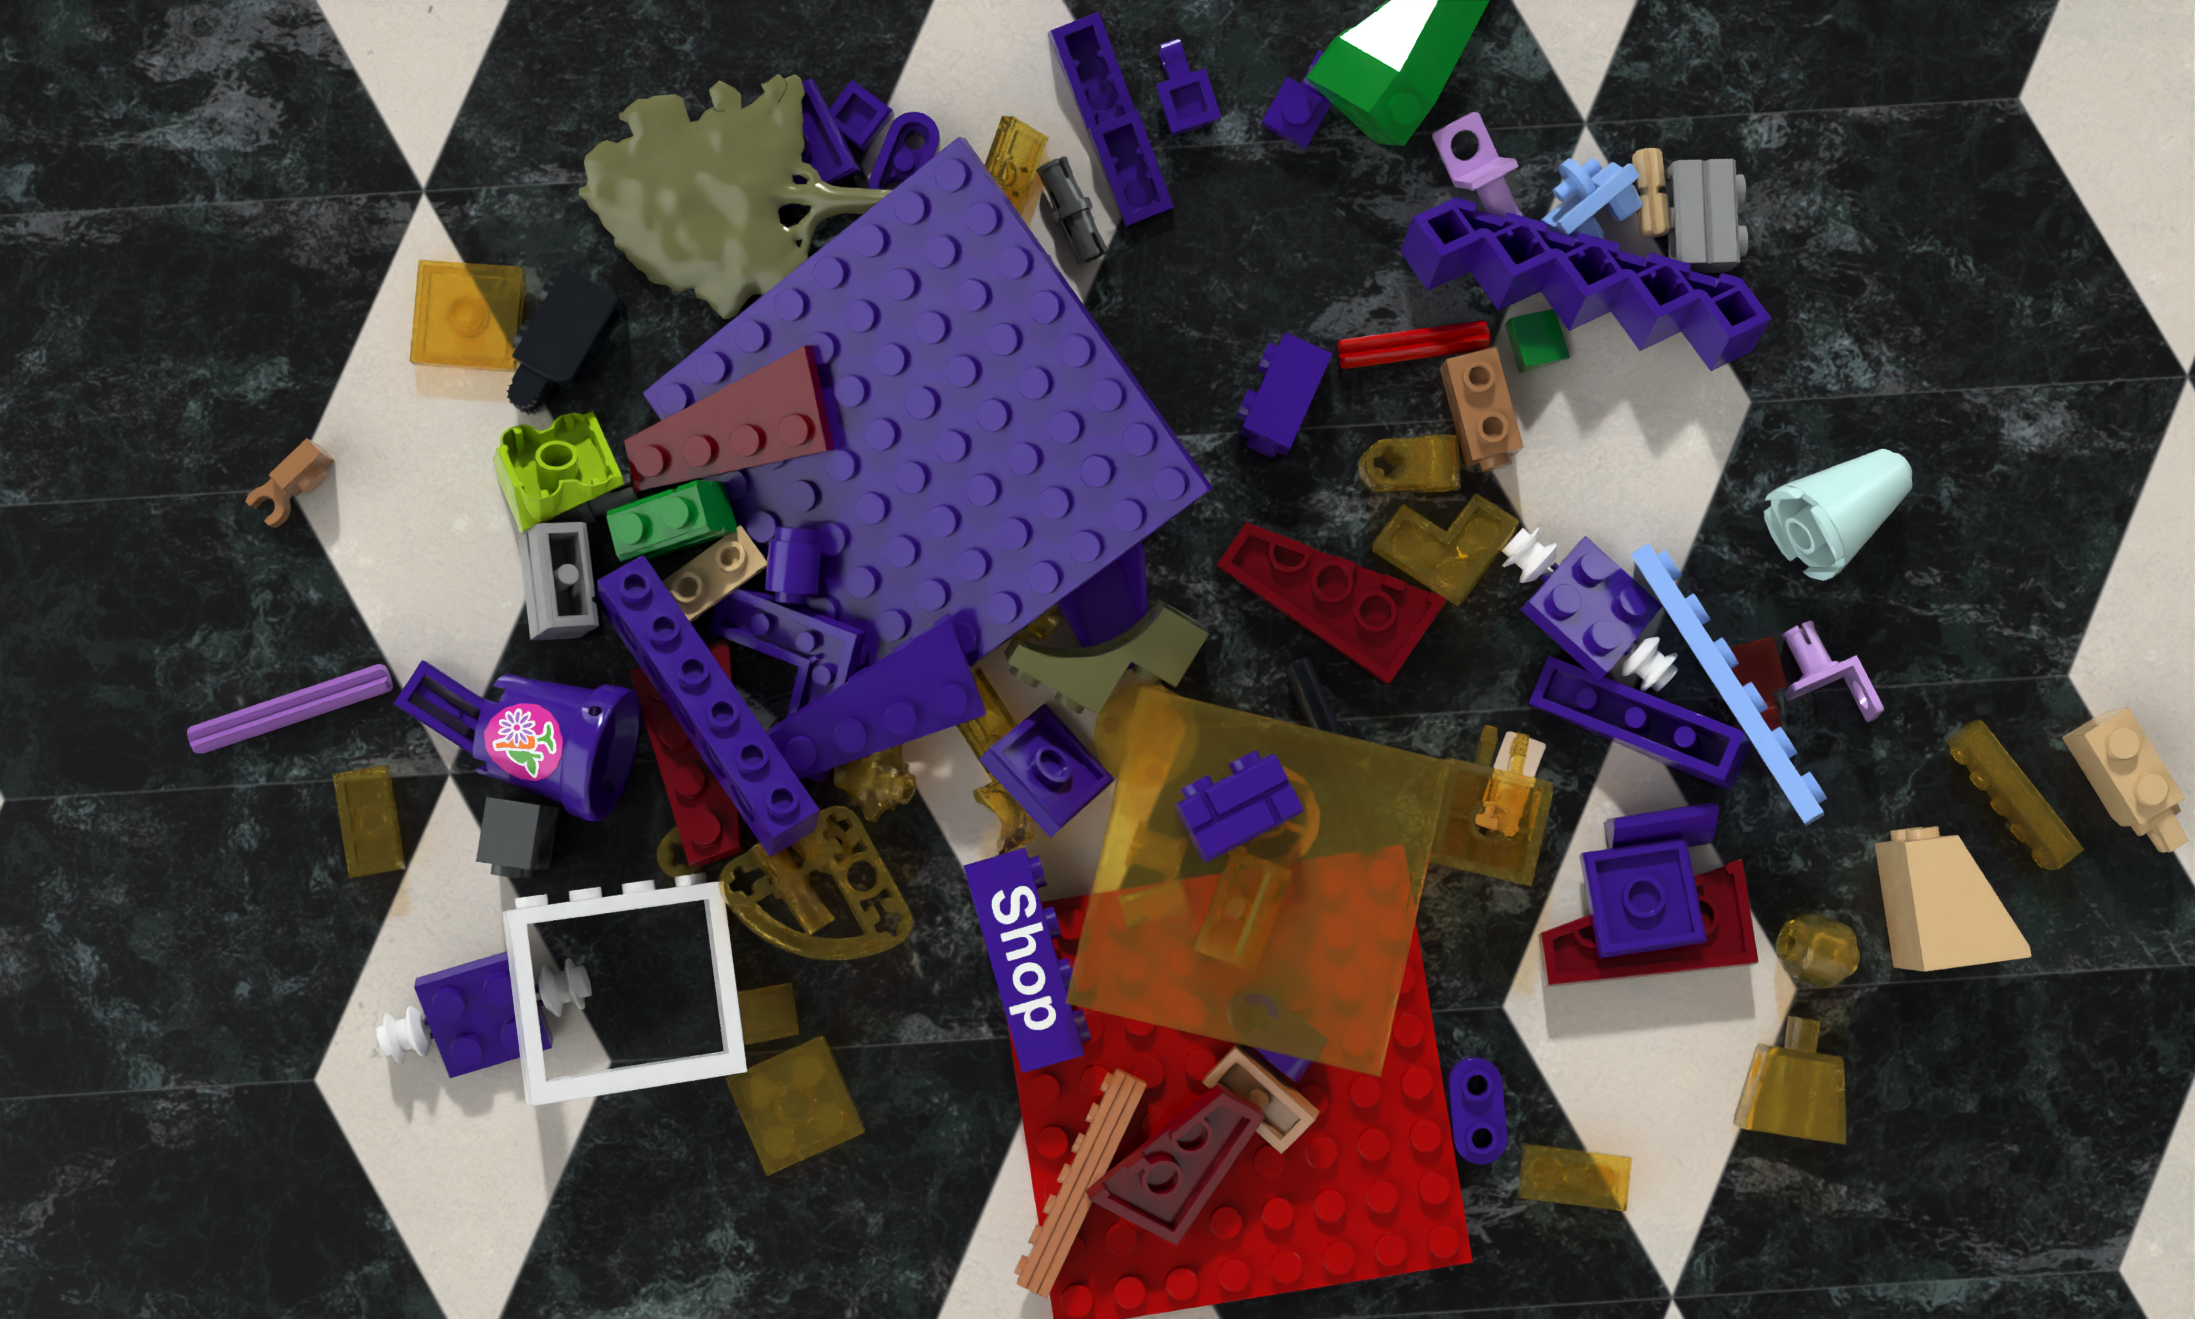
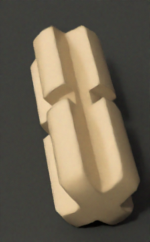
[1632,148,1670,238]

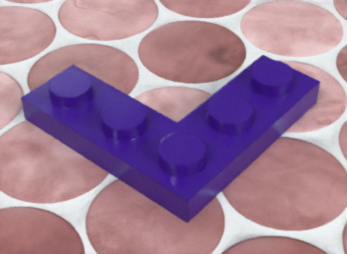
[710,585,866,783]

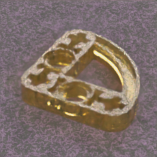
[718,806,913,961]

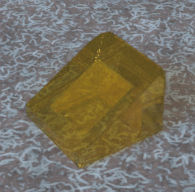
[737,982,800,1045]

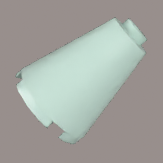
[1764,449,1912,581]

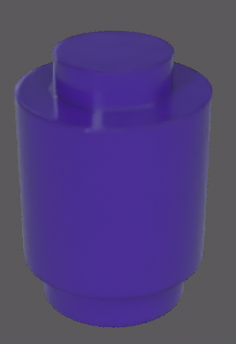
[765,526,822,604]

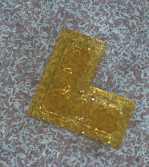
[1372,493,1519,607]

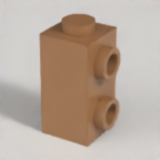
[1439,347,1524,472]

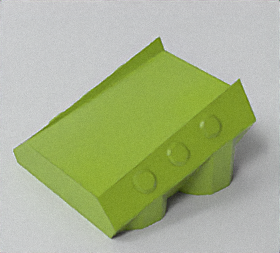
[493,411,624,534]

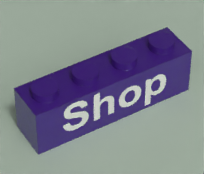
[964,848,1092,1073]

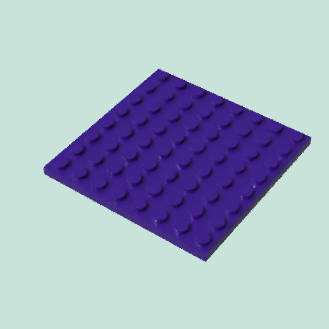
[643,137,1213,673]

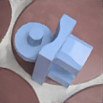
[1541,158,1643,239]

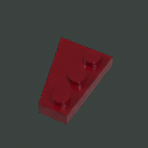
[1085,1084,1265,1245]

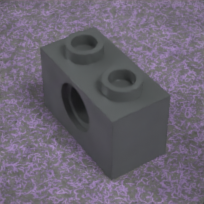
[476,797,560,879]

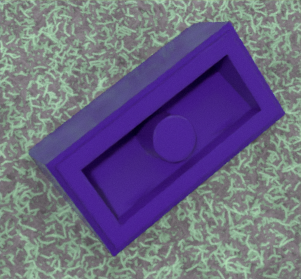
[1604,803,1719,849]

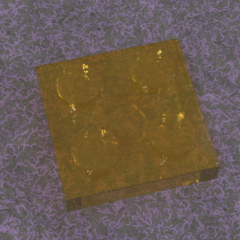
[725,1034,865,1176]

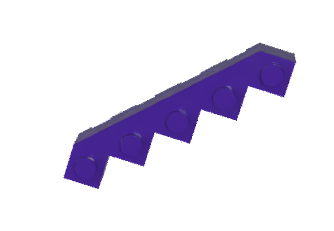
[1400,197,1772,371]

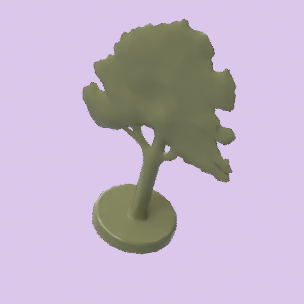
[579,73,943,319]

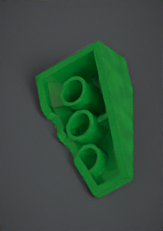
[1305,0,1490,146]

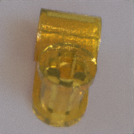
[1358,434,1461,492]

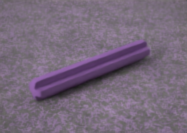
[187,664,393,754]

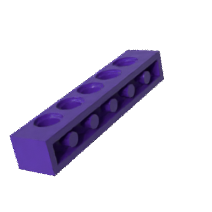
[598,555,819,858]

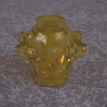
[834,744,916,823]

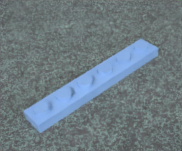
[1631,543,1827,826]

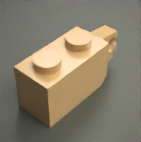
[2062,708,2189,853]

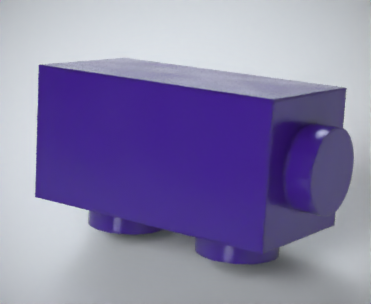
[1235,332,1333,458]

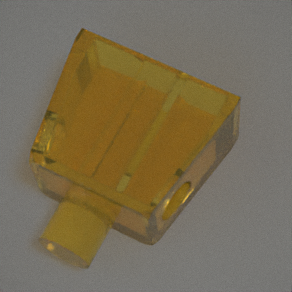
[1733,1016,1847,1145]

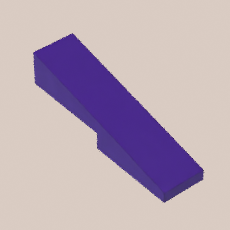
[1048,12,1174,226]

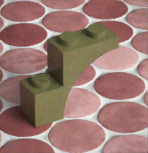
[1004,598,1209,715]

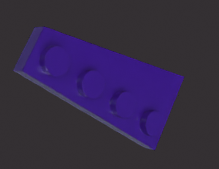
[767,613,986,779]

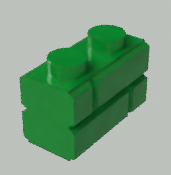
[606,480,737,562]

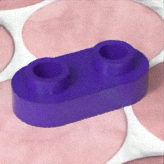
[869,112,941,190]
[1447,1057,1507,1164]

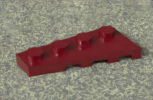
[1216,522,1448,685]
[630,638,743,869]
[1538,859,1759,987]

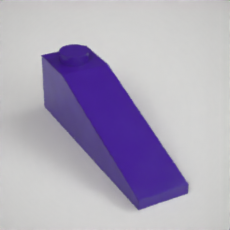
[1529,656,1752,791]

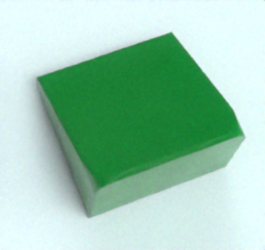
[1505,309,1570,373]

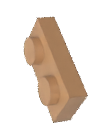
[1202,1040,1320,1154]

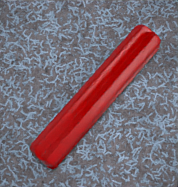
[1337,320,1491,369]

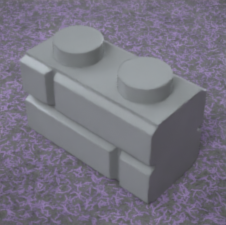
[1665,159,1748,273]
[518,522,599,640]

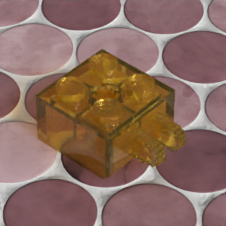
[1420,725,1553,886]

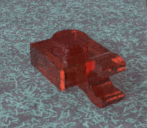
[1729,636,1787,730]

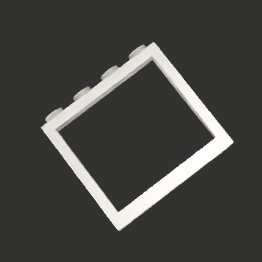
[502,873,747,1106]

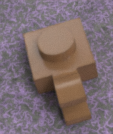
[245,438,335,528]

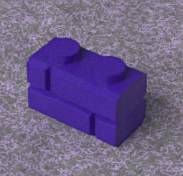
[1173,749,1304,862]

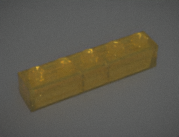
[1946,720,2084,870]

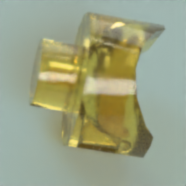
[973,780,1037,855]

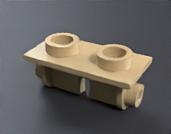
[662,525,767,623]

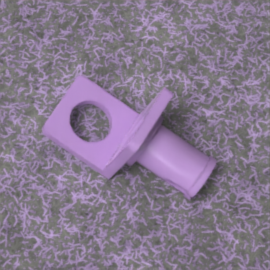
[1432,112,1523,218]
[1782,621,1884,722]

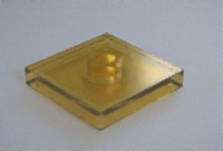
[409,260,526,372]

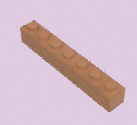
[1014,1068,1147,1299]

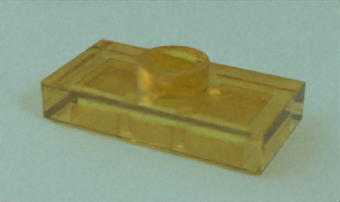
[984,115,1049,216]
[332,765,406,878]

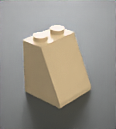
[1875,826,2031,972]

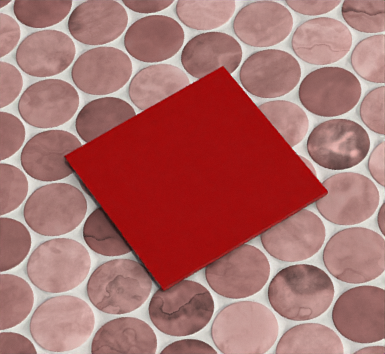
[1006,844,1473,1319]

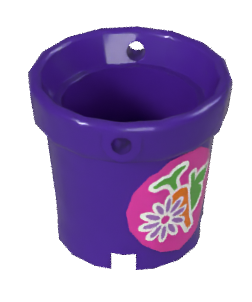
[473,673,642,822]

